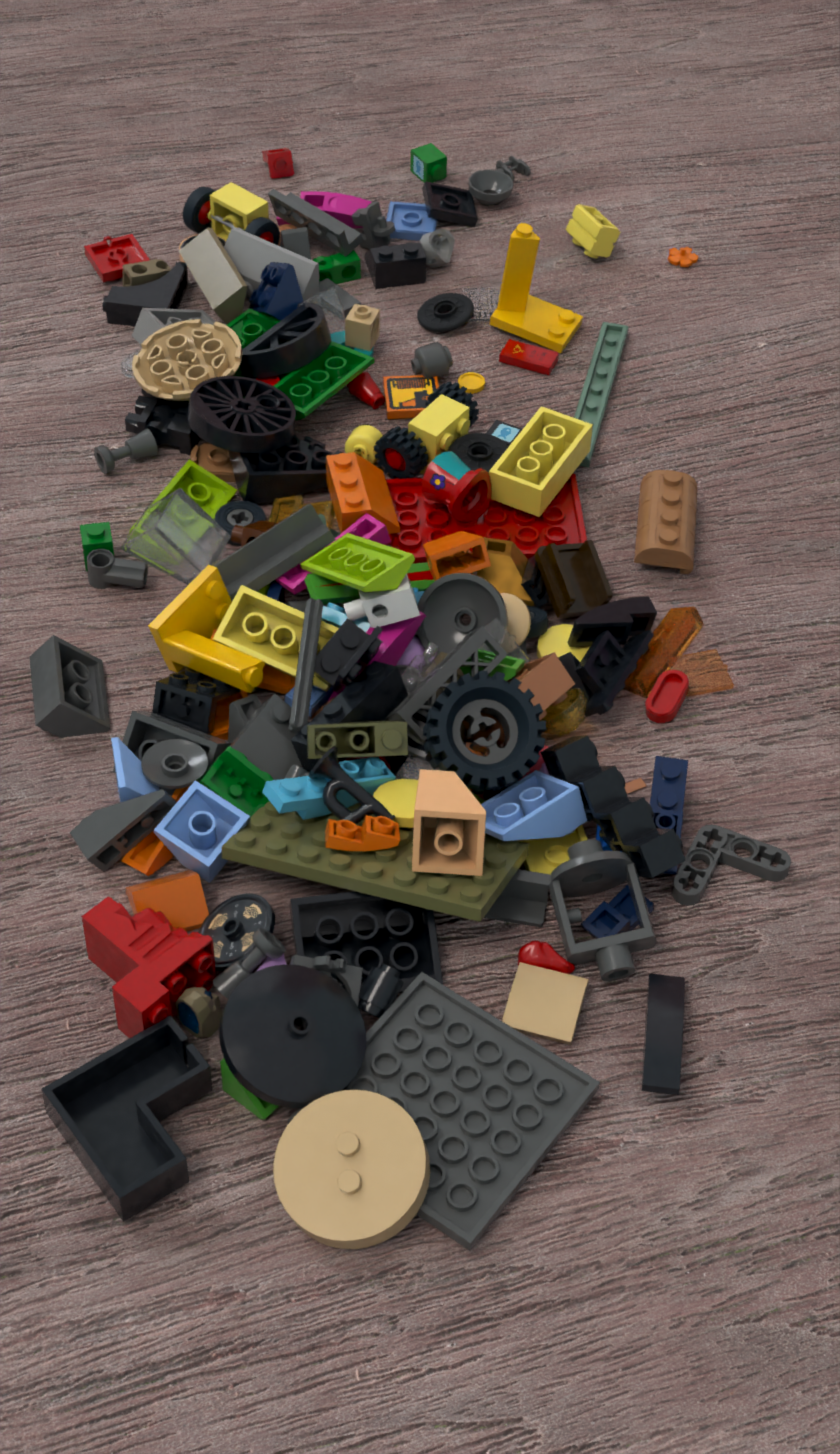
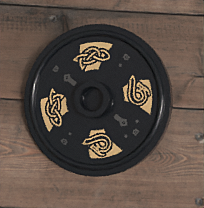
[198,893,275,971]

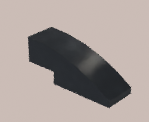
[567,596,657,647]

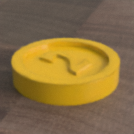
[458,372,485,394]

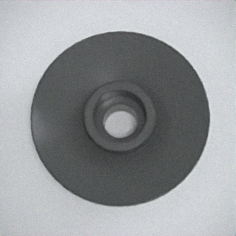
[141,739,208,789]

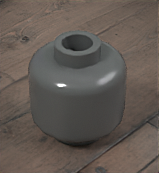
[411,342,453,378]

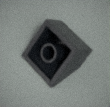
[365,242,426,289]

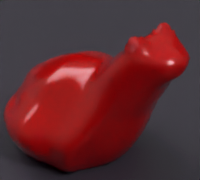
[518,940,575,974]

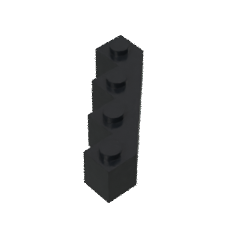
[541,735,686,878]

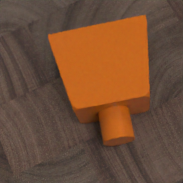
[423,531,491,581]

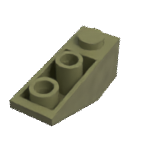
[307,721,408,759]

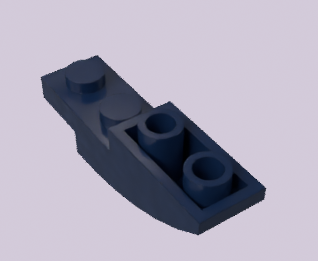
[649,756,688,875]

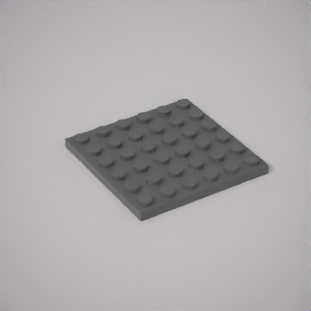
[287,972,600,1251]

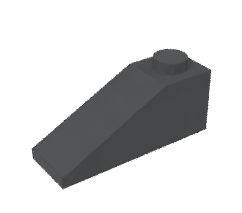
[70,789,177,872]

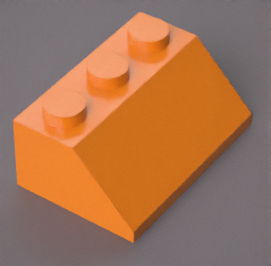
[326,452,400,534]

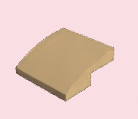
[502,962,589,1045]

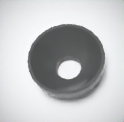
[468,170,513,206]

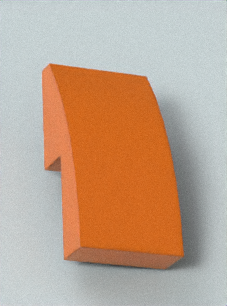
[325,815,400,852]

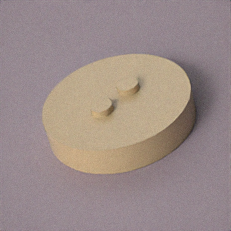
[273,1090,430,1249]

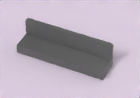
[214,504,336,601]
[484,869,550,927]

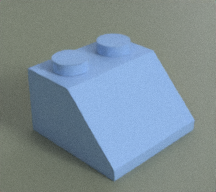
[154,780,250,883]

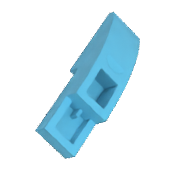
[262,757,396,820]

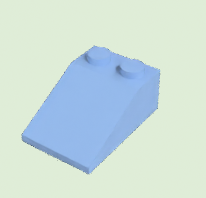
[481,770,587,841]

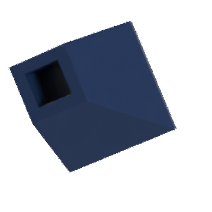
[249,262,304,321]

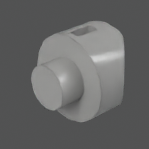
[420,229,455,267]

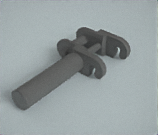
[496,156,531,181]

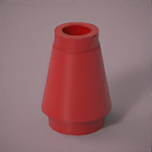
[347,372,385,409]

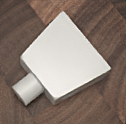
[343,573,420,628]

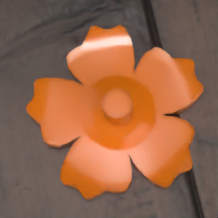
[667,246,699,267]

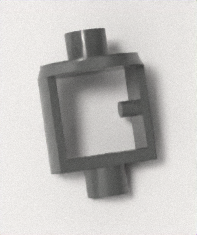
[549,839,657,981]

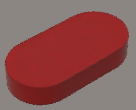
[645,670,689,723]

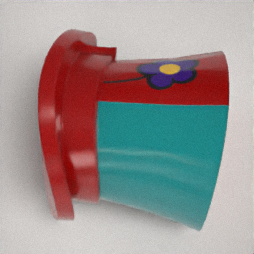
[422,451,492,522]

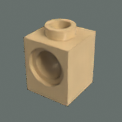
[345,304,380,351]

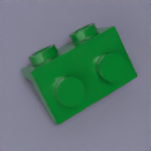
[199,746,274,817]

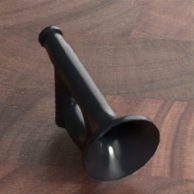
[308,746,396,824]

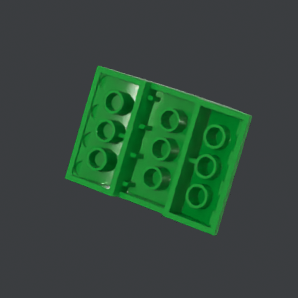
[226,308,375,421]

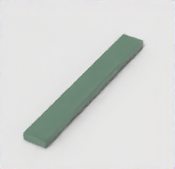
[574,322,629,468]

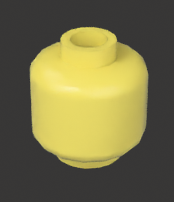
[344,425,383,464]

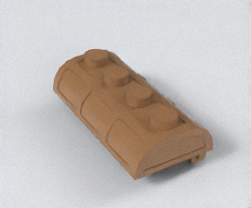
[634,470,698,574]

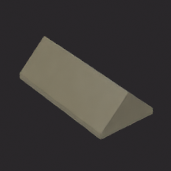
[179,228,248,324]

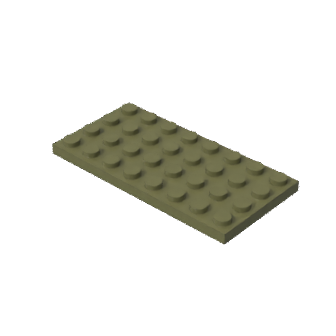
[222,801,529,922]

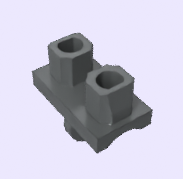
[352,202,395,249]

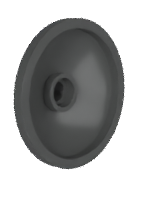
[417,573,508,658]

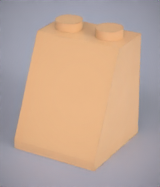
[412,769,486,876]

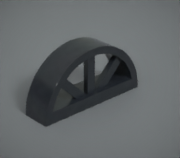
[240,302,331,379]

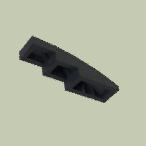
[642,973,685,1095]

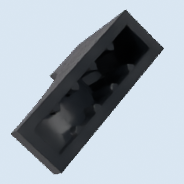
[102,262,188,327]

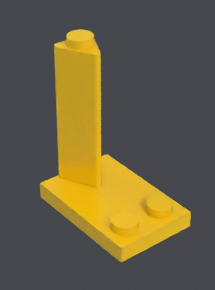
[489,223,583,353]
[148,564,265,693]

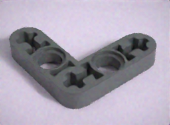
[672,824,791,906]

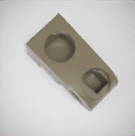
[123,259,171,286]

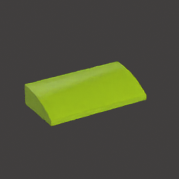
[125,459,237,564]

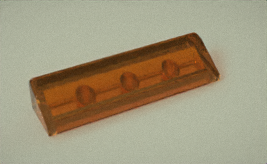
[623,607,703,698]

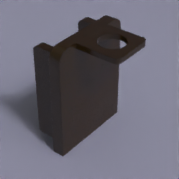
[534,540,613,618]

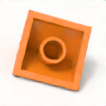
[125,870,209,932]

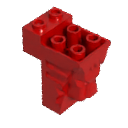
[81,896,216,1039]

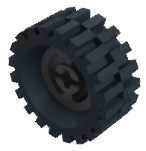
[423,671,546,794]

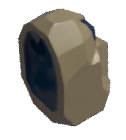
[175,987,223,1038]

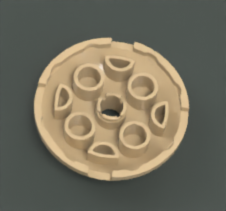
[132,319,242,401]

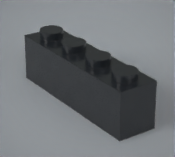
[291,661,408,772]

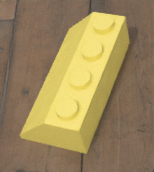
[213,585,339,691]

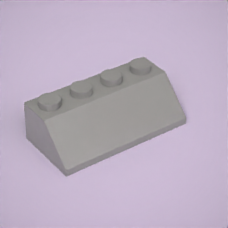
[224,227,320,306]

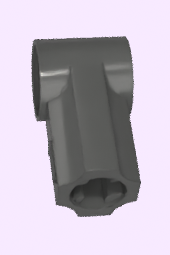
[87,549,148,589]

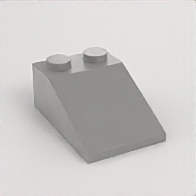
[132,308,215,348]

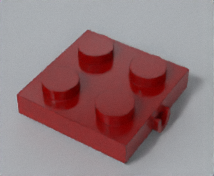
[84,234,150,282]

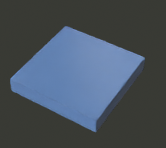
[386,201,438,241]

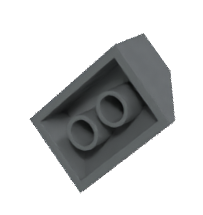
[30,635,110,738]
[113,711,232,795]

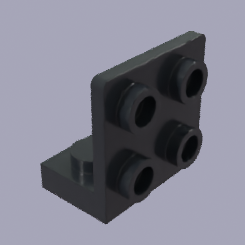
[314,618,383,692]
[152,667,241,734]

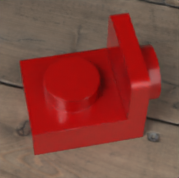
[262,148,294,179]

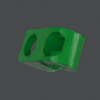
[313,250,361,284]

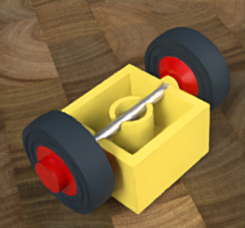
[183,182,280,245]

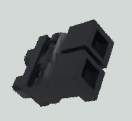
[125,395,200,455]

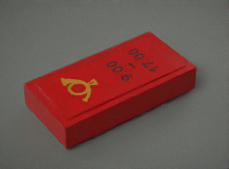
[499,339,559,375]

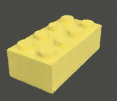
[489,406,593,517]

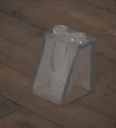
[121,488,231,585]

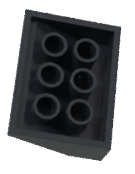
[289,891,443,993]

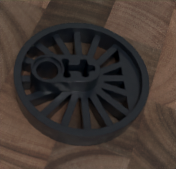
[186,376,296,454]

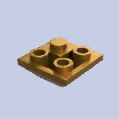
[477,537,537,606]

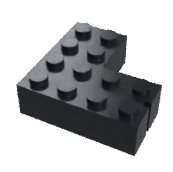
[41,1015,213,1222]

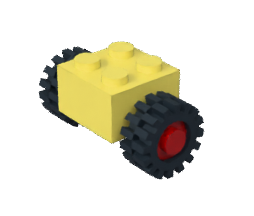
[374,382,479,479]

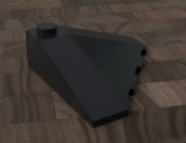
[228,435,344,504]

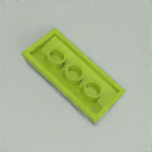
[300,533,415,592]

